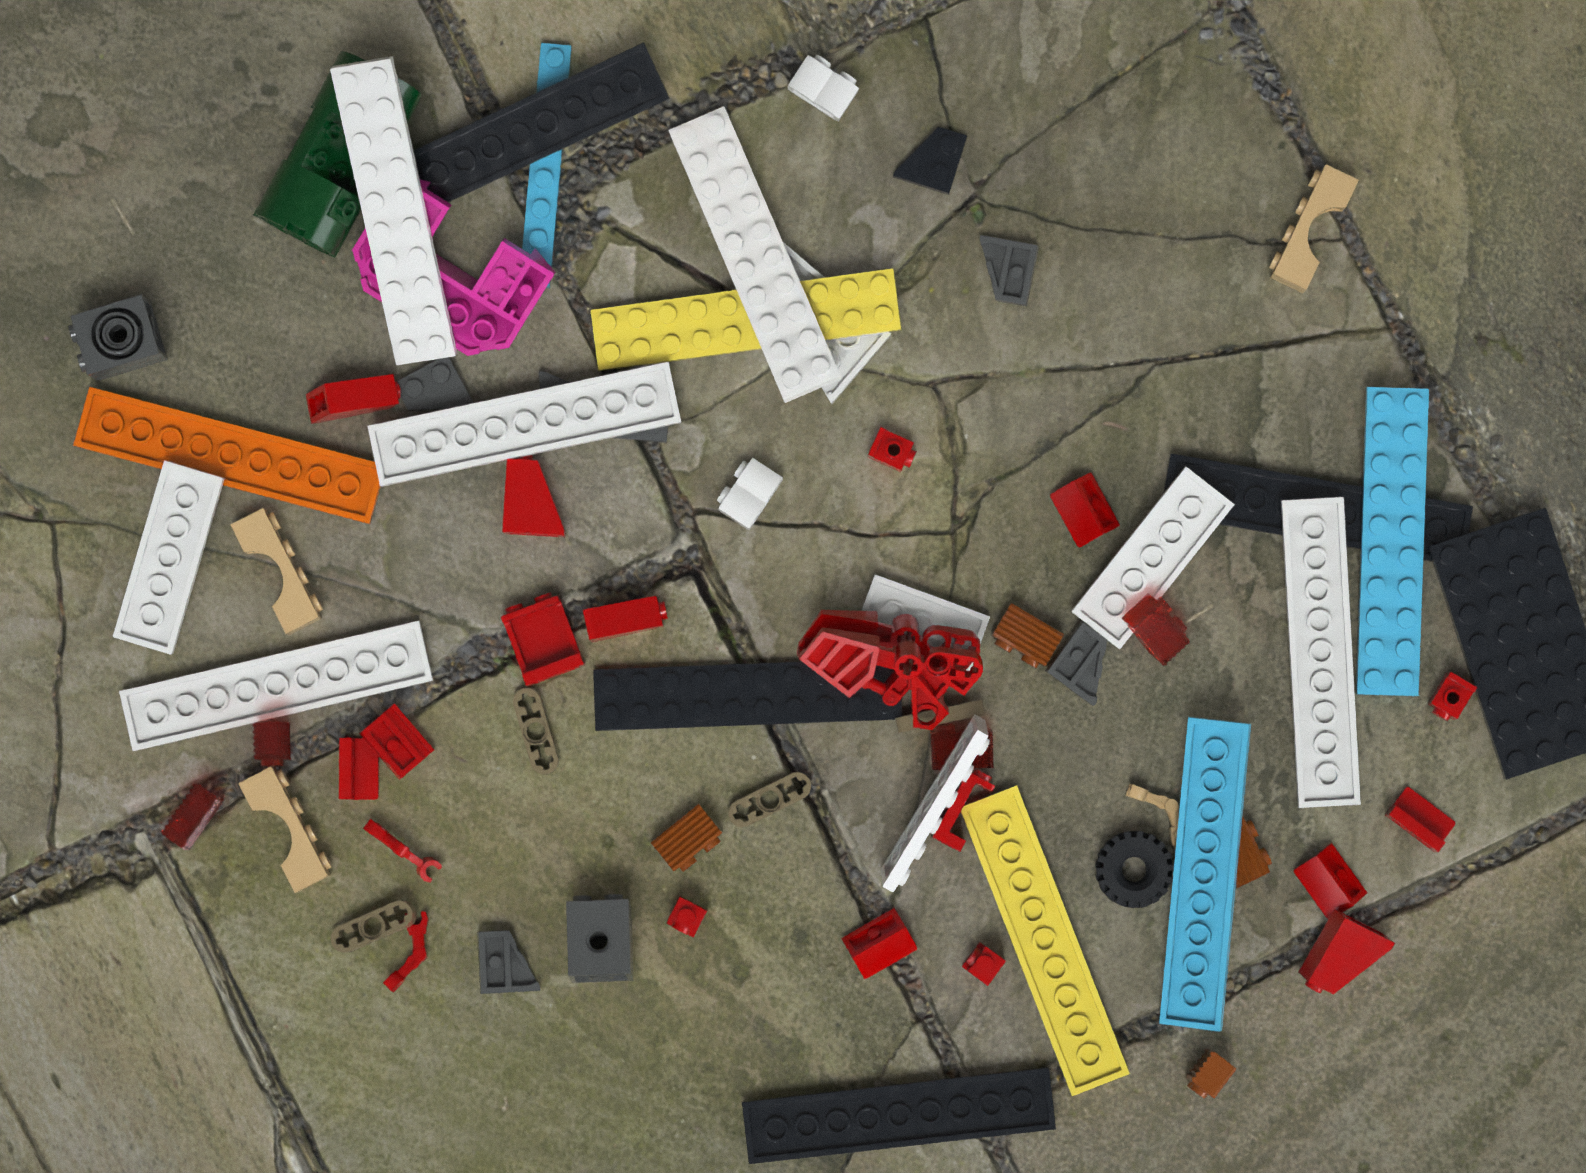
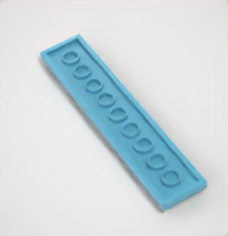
[1356,387,1429,696]
[1159,717,1251,1032]

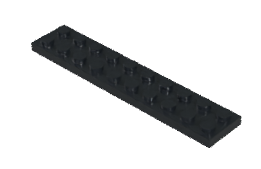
[413,42,671,203]
[1163,454,1473,562]
[593,662,902,731]
[742,1067,1056,1164]

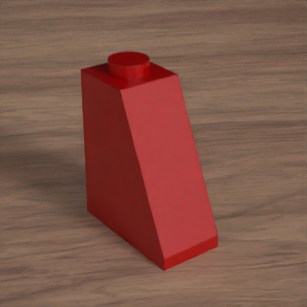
[305,374,400,424]
[502,455,566,538]
[583,596,668,643]
[1298,909,1395,995]

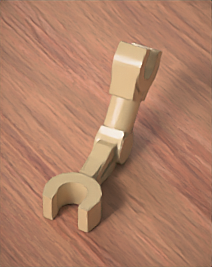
[1125,784,1179,849]

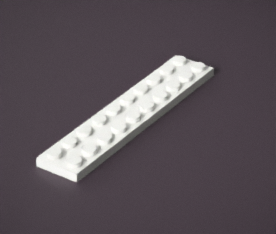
[330,56,457,365]
[668,106,842,403]
[367,362,681,487]
[1281,497,1361,808]
[119,621,433,751]

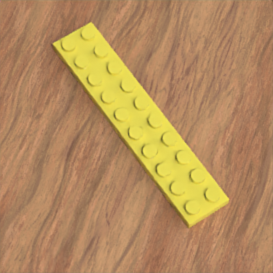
[591,268,902,371]
[961,786,1130,1096]

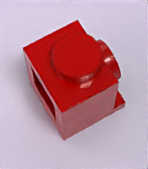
[868,427,917,472]
[1428,672,1477,722]
[666,896,708,938]
[961,942,1006,986]

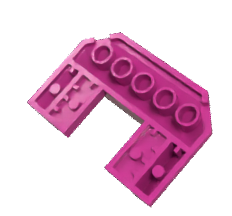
[352,179,555,356]

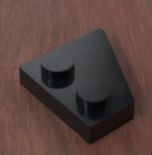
[893,127,967,195]

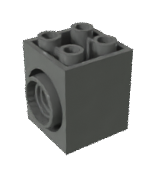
[68,294,168,381]
[566,894,634,983]

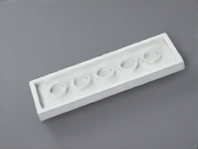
[113,460,225,655]
[1071,466,1235,649]
[881,714,990,892]

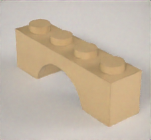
[1269,164,1359,293]
[230,508,323,635]
[238,766,332,893]

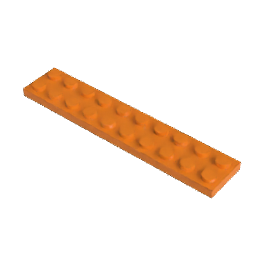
[73,387,381,524]

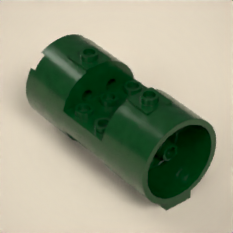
[253,51,422,258]

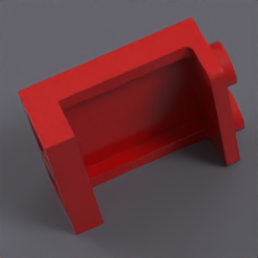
[501,592,585,687]
[931,769,995,852]

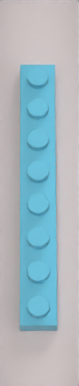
[522,43,572,288]

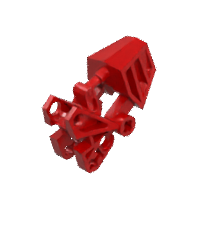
[797,610,983,730]

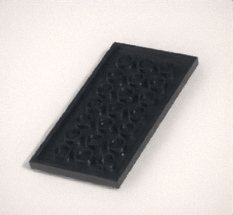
[1428,508,1586,780]

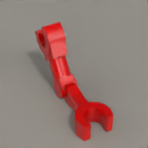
[363,819,442,883]
[383,911,429,993]

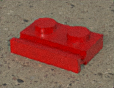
[359,703,434,780]

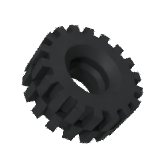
[1095,831,1174,908]

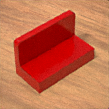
[1050,472,1120,548]
[339,738,379,800]
[1385,787,1456,852]
[1294,843,1367,919]
[841,908,917,979]

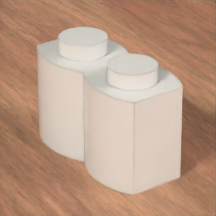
[787,55,859,122]
[717,457,783,530]

